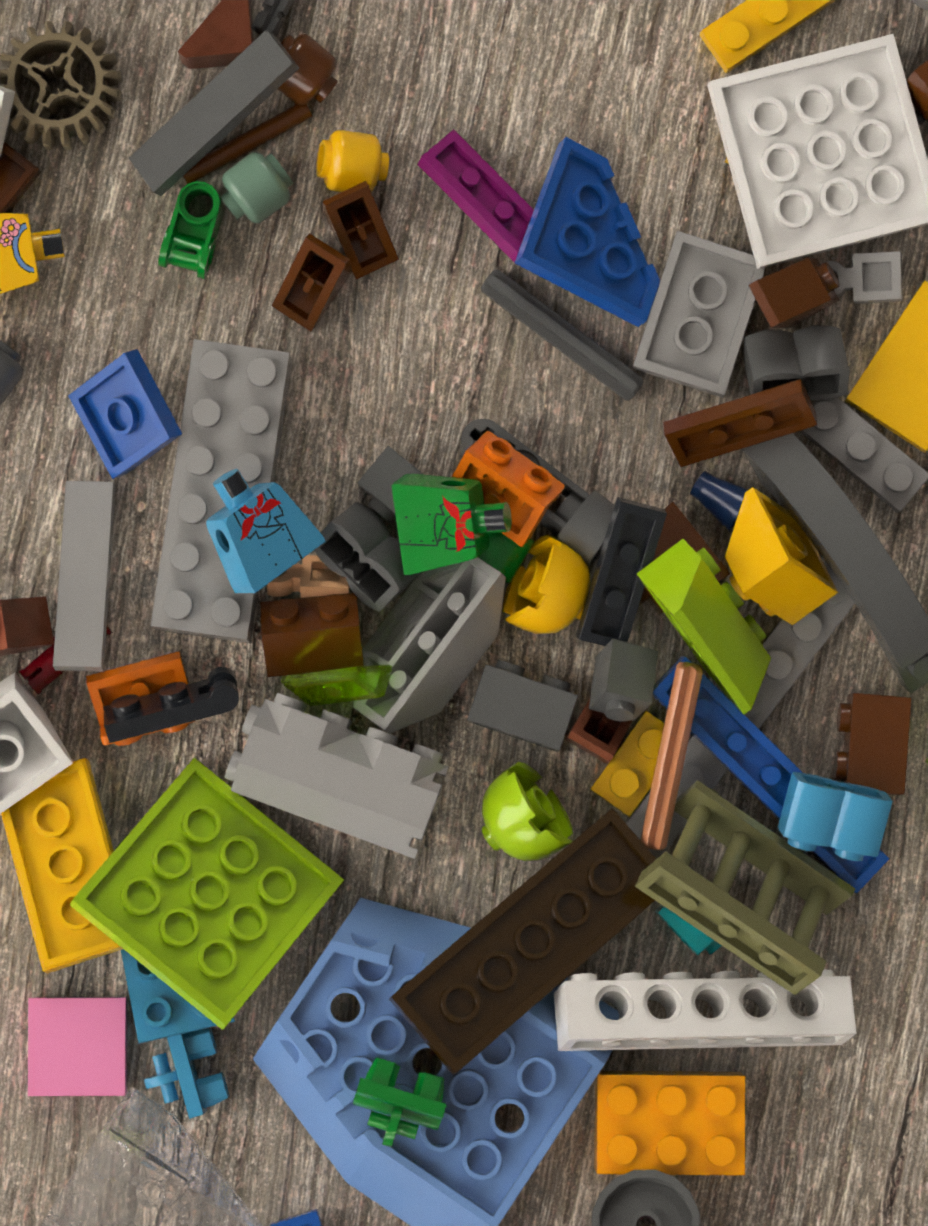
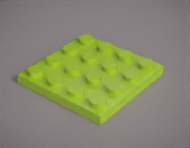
[70,757,344,1030]

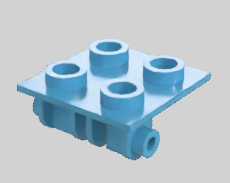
[121,949,235,1044]

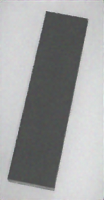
[129,29,299,196]

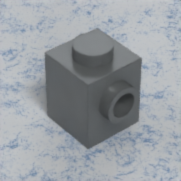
[357,446,423,523]
[589,639,658,721]

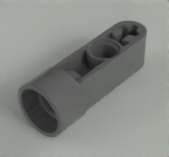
[460,419,615,568]

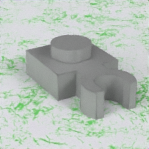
[820,251,903,304]

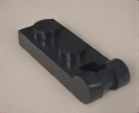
[103,667,239,743]

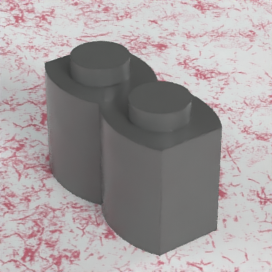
[743,325,850,401]
[314,502,422,612]

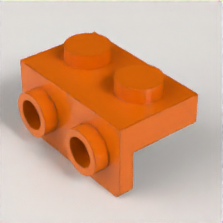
[86,651,195,746]

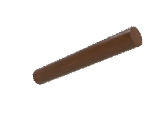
[183,104,313,184]

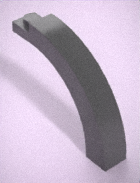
[743,433,928,694]

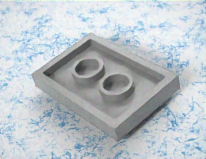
[632,231,766,398]

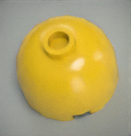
[503,534,591,634]

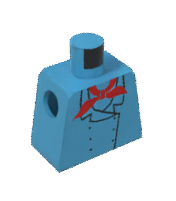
[206,469,326,593]

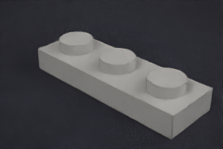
[799,398,928,513]

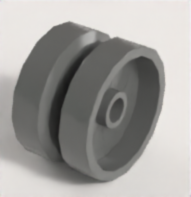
[592,1170,702,1226]

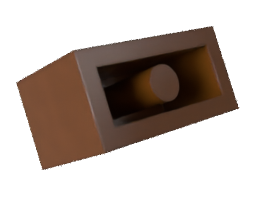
[260,593,364,677]
[833,693,912,796]

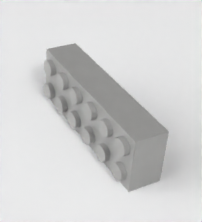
[151,339,292,644]

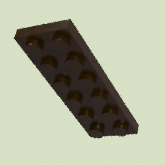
[389,808,656,1075]

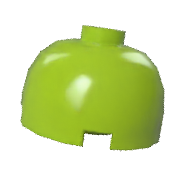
[481,762,573,861]

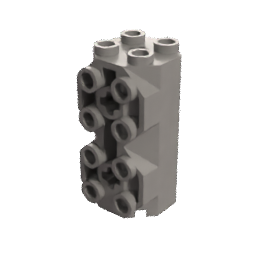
[224,693,449,859]

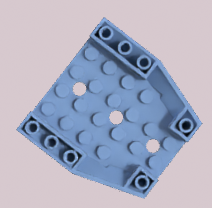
[253,898,619,1226]

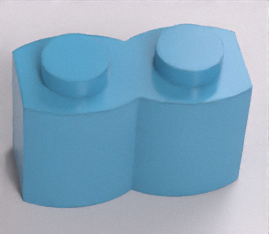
[778,772,893,861]

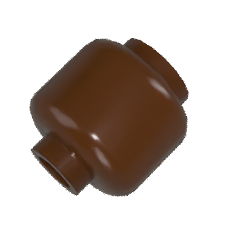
[278,34,338,106]

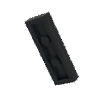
[576,497,667,646]

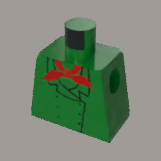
[391,473,512,575]

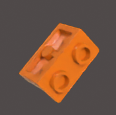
[452,431,565,547]

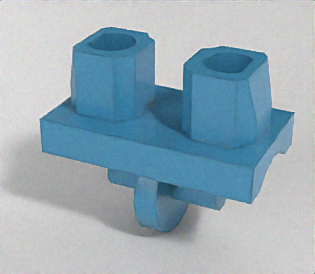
[144,1028,230,1119]

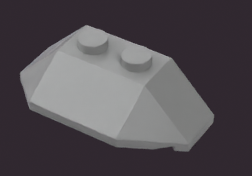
[353,557,506,734]

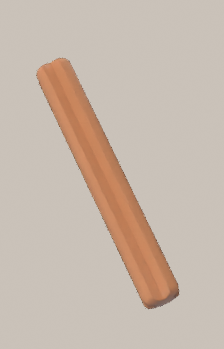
[641,662,703,850]

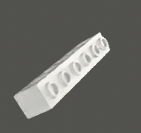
[554,969,857,1051]

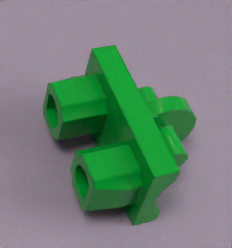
[353,1058,447,1147]

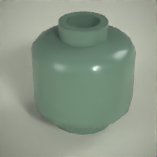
[220,152,293,224]

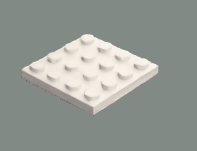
[707,34,928,269]

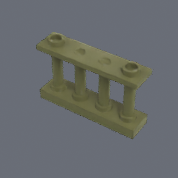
[635,780,855,995]

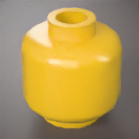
[316,130,389,193]

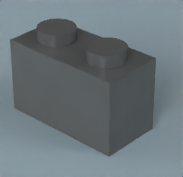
[467,660,578,752]

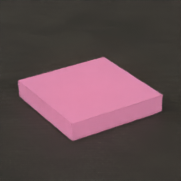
[28,997,127,1096]

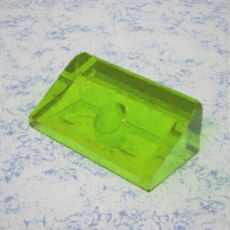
[281,665,392,706]

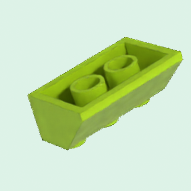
[637,539,771,714]

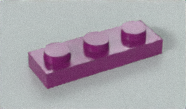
[417,129,534,265]

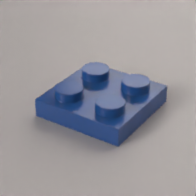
[68,349,182,479]

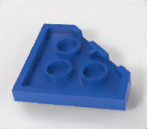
[515,137,660,327]

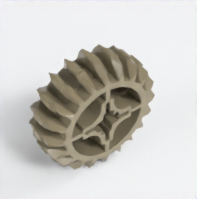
[0,21,123,150]

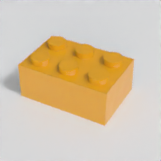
[594,1071,745,1175]

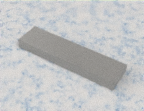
[53,481,116,672]

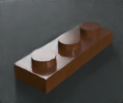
[663,379,817,467]

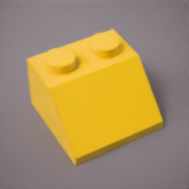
[725,487,838,625]

